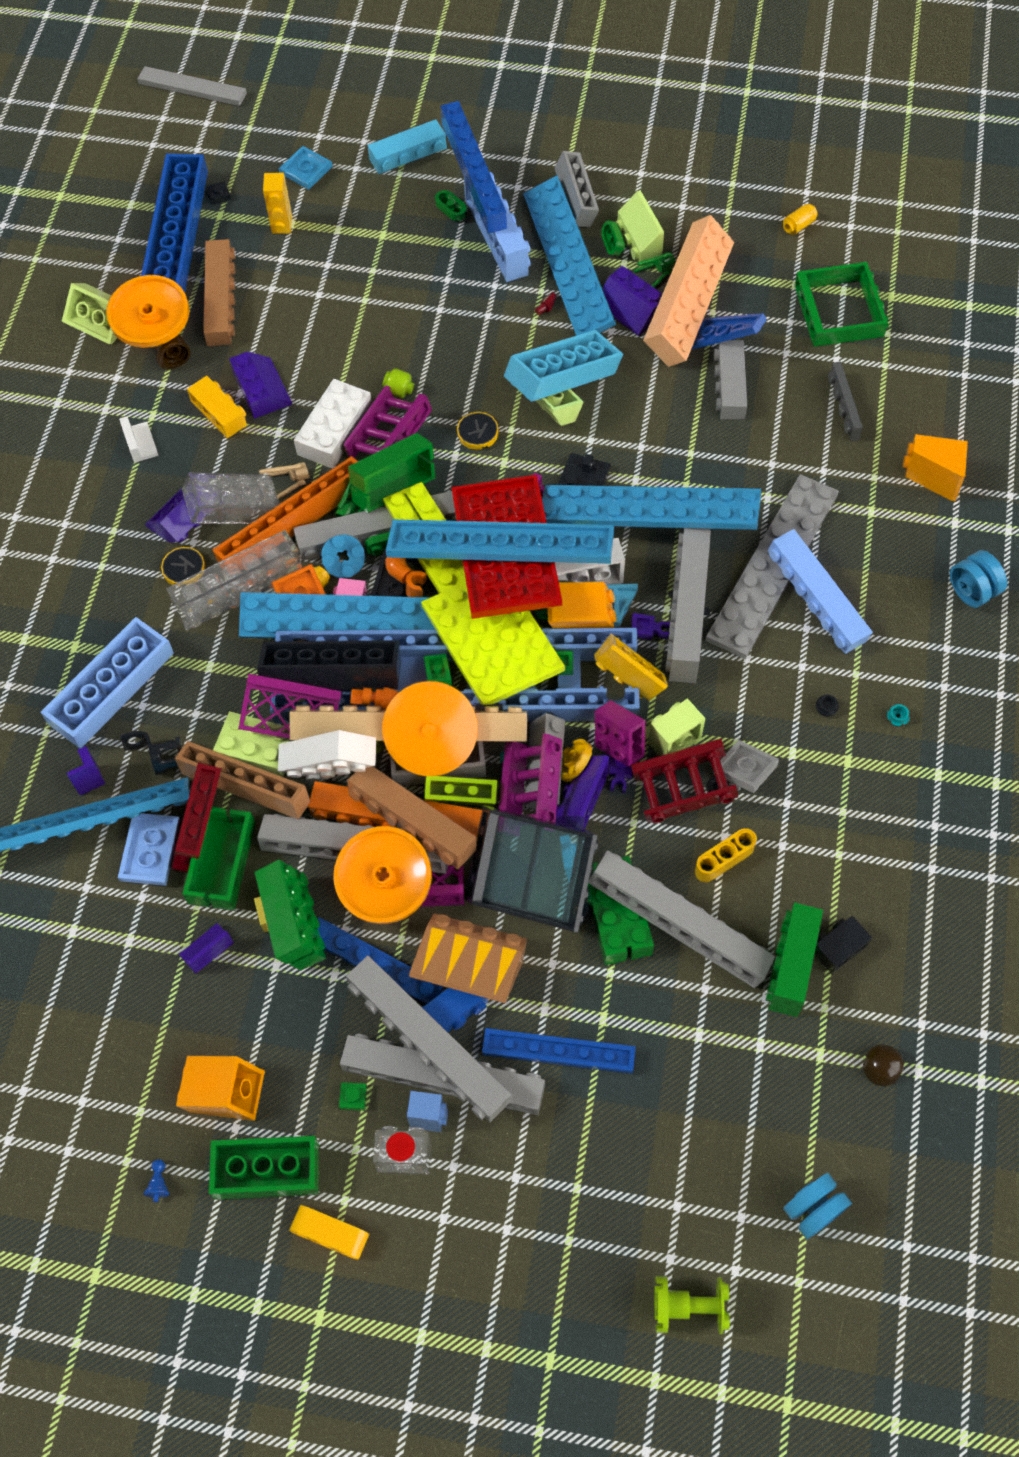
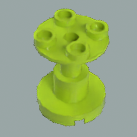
[654,1276,730,1335]

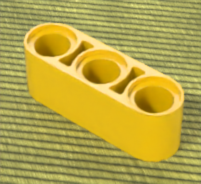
[695,829,757,882]
[289,1205,369,1260]

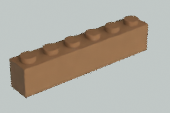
[204,239,236,346]
[175,741,311,820]
[347,766,476,869]

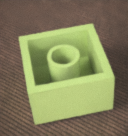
[648,698,705,756]

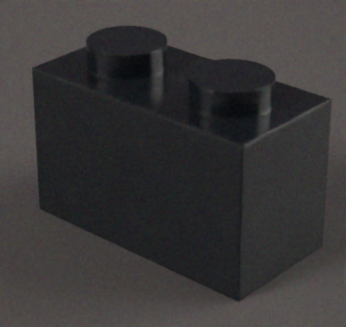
[814,916,872,974]

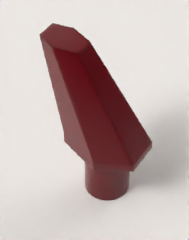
[535,291,556,315]

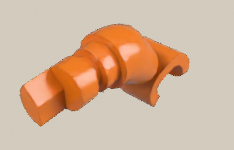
[385,557,427,597]
[350,687,399,710]

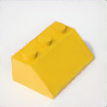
[594,633,668,700]

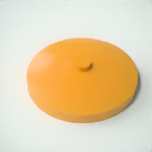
[107,275,189,348]
[382,681,478,776]
[334,826,432,924]

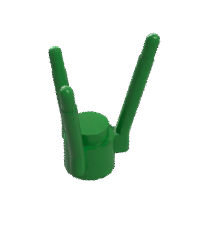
[634,252,676,288]
[335,481,364,517]

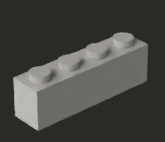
[555,151,599,227]
[714,340,747,419]
[524,713,565,810]

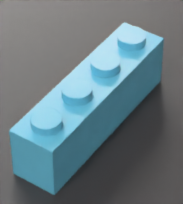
[367,119,447,174]

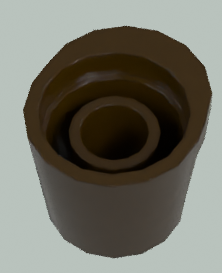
[155,334,191,370]

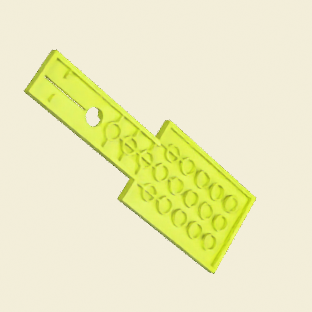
[383,482,565,705]

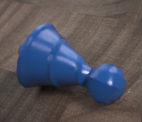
[143,1159,170,1202]

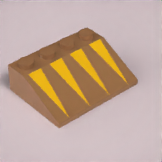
[409,914,527,1003]

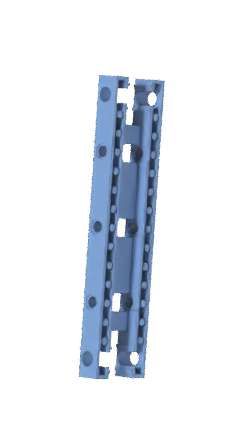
[270,628,640,724]

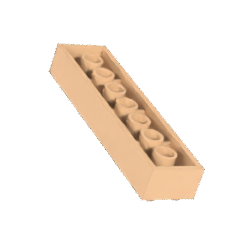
[643,215,734,367]

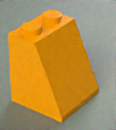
[903,434,968,501]
[548,582,617,629]
[176,1056,265,1121]

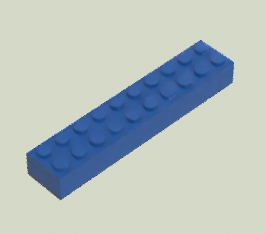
[141,154,208,293]

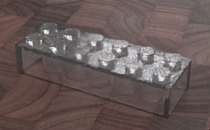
[166,530,302,631]

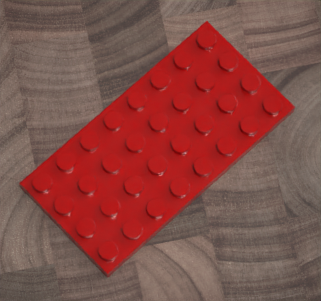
[451,475,563,619]

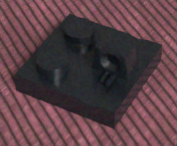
[557,453,611,486]

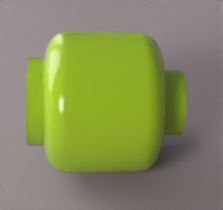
[382,368,414,399]

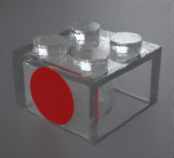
[373,1126,431,1175]

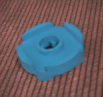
[321,534,365,578]

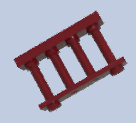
[631,739,739,823]
[171,763,221,873]

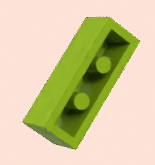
[424,776,497,807]

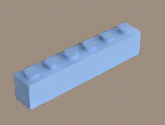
[768,529,873,654]

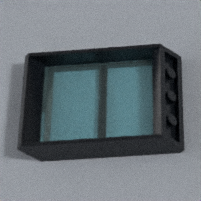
[464,805,598,932]

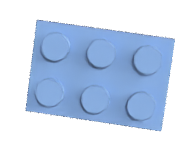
[118,813,181,886]

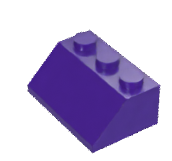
[602,266,662,336]
[229,352,292,419]
[145,479,220,543]
[556,755,609,830]

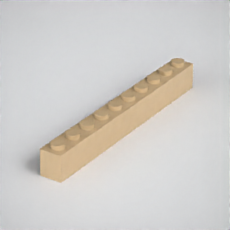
[290,705,527,741]

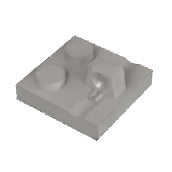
[713,740,779,793]

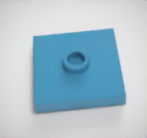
[279,146,333,190]

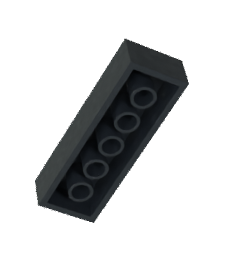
[257,640,401,691]

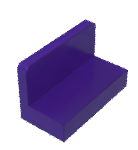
[67,746,106,795]
[179,923,234,974]

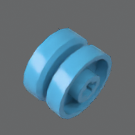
[950,550,1007,608]
[783,1173,853,1240]

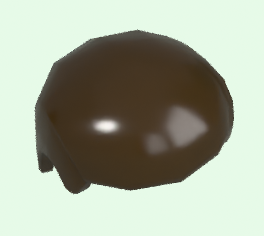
[863,1044,904,1087]

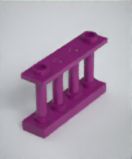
[343,385,432,458]
[497,733,562,837]

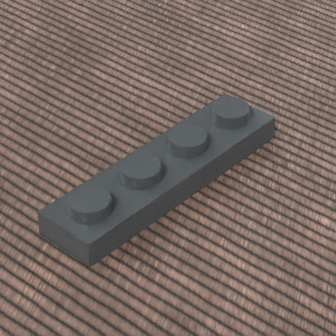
[828,361,863,441]

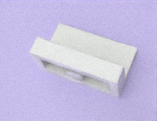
[119,416,158,463]

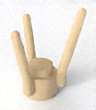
[259,462,309,502]

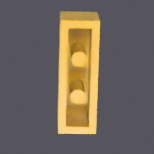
[263,173,292,234]
[187,376,247,439]

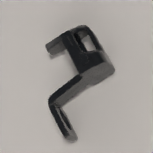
[120,731,183,776]

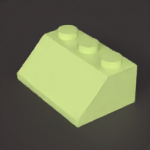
[616,190,664,267]
[62,283,117,344]
[536,389,583,426]

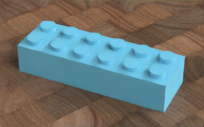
[504,330,623,402]

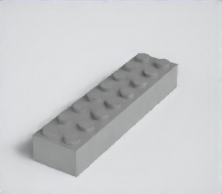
[665,528,711,684]

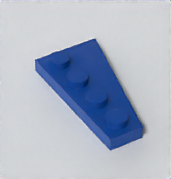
[691,313,767,350]

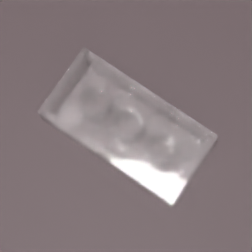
[182,472,279,524]

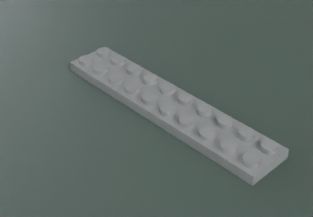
[705,474,839,660]

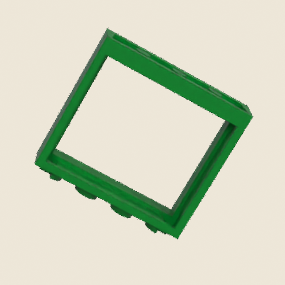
[794,262,889,347]

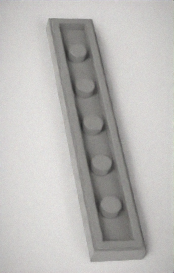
[137,66,247,106]

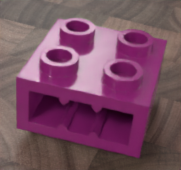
[595,700,645,767]

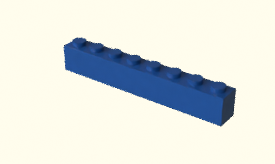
[440,101,507,234]

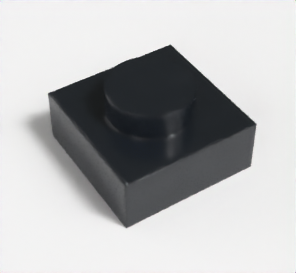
[207,181,231,205]

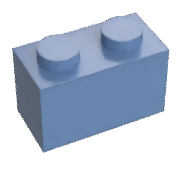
[407,1091,448,1132]

